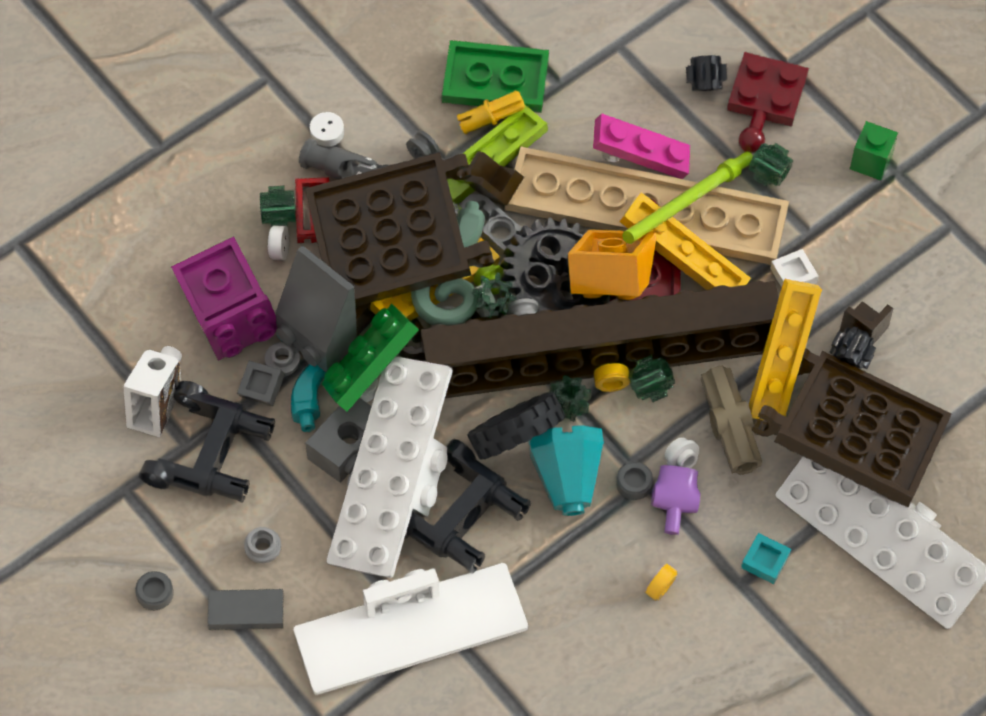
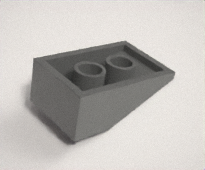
[275,246,357,372]

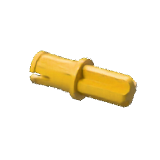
[457,91,525,135]

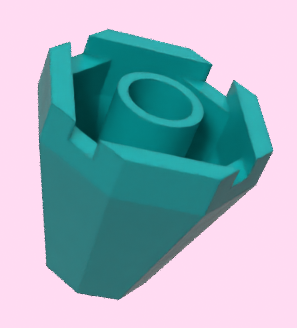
[528,425,604,516]

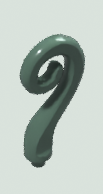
[411,201,485,326]

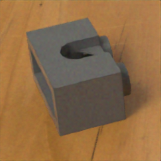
[305,398,372,483]

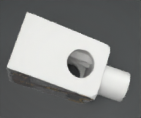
[123,346,182,437]

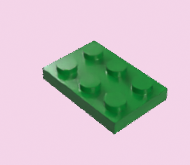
[442,40,549,113]
[321,303,419,412]

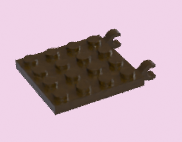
[305,152,494,307]
[752,347,952,508]

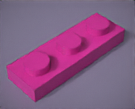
[593,113,690,179]

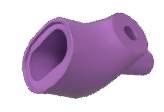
[651,465,700,535]

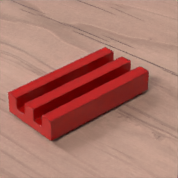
[295,177,330,243]

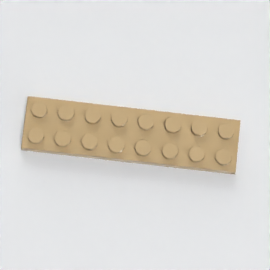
[505,147,789,265]

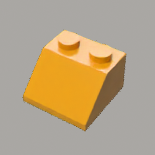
[568,229,656,300]

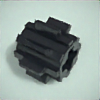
[686,55,727,92]
[829,327,876,369]

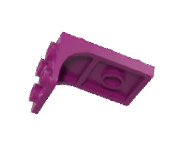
[171,236,277,361]

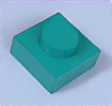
[741,533,792,584]

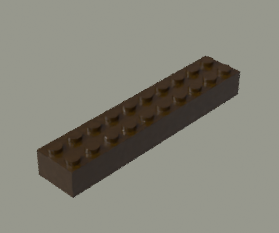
[421,281,779,399]

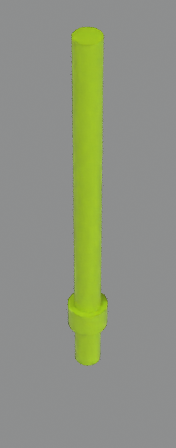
[622,152,754,244]

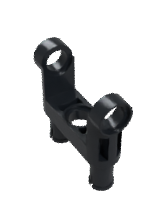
[139,381,275,503]
[404,439,531,573]

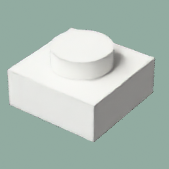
[770,249,819,288]

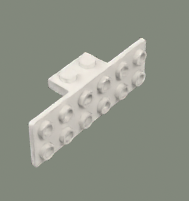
[327,356,452,578]
[776,457,986,629]
[293,563,528,695]

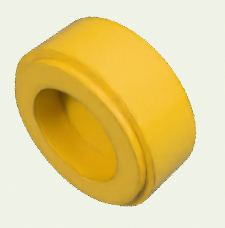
[593,363,630,392]
[645,563,678,601]

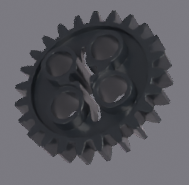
[500,217,609,311]

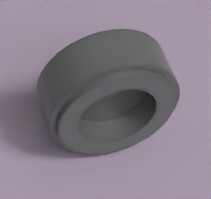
[616,462,653,500]
[135,571,174,610]

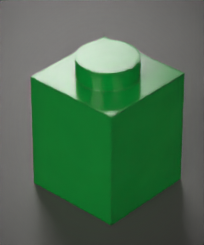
[850,121,898,181]

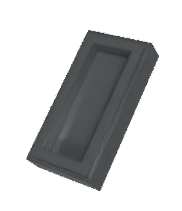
[208,589,284,630]

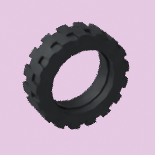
[467,391,566,460]

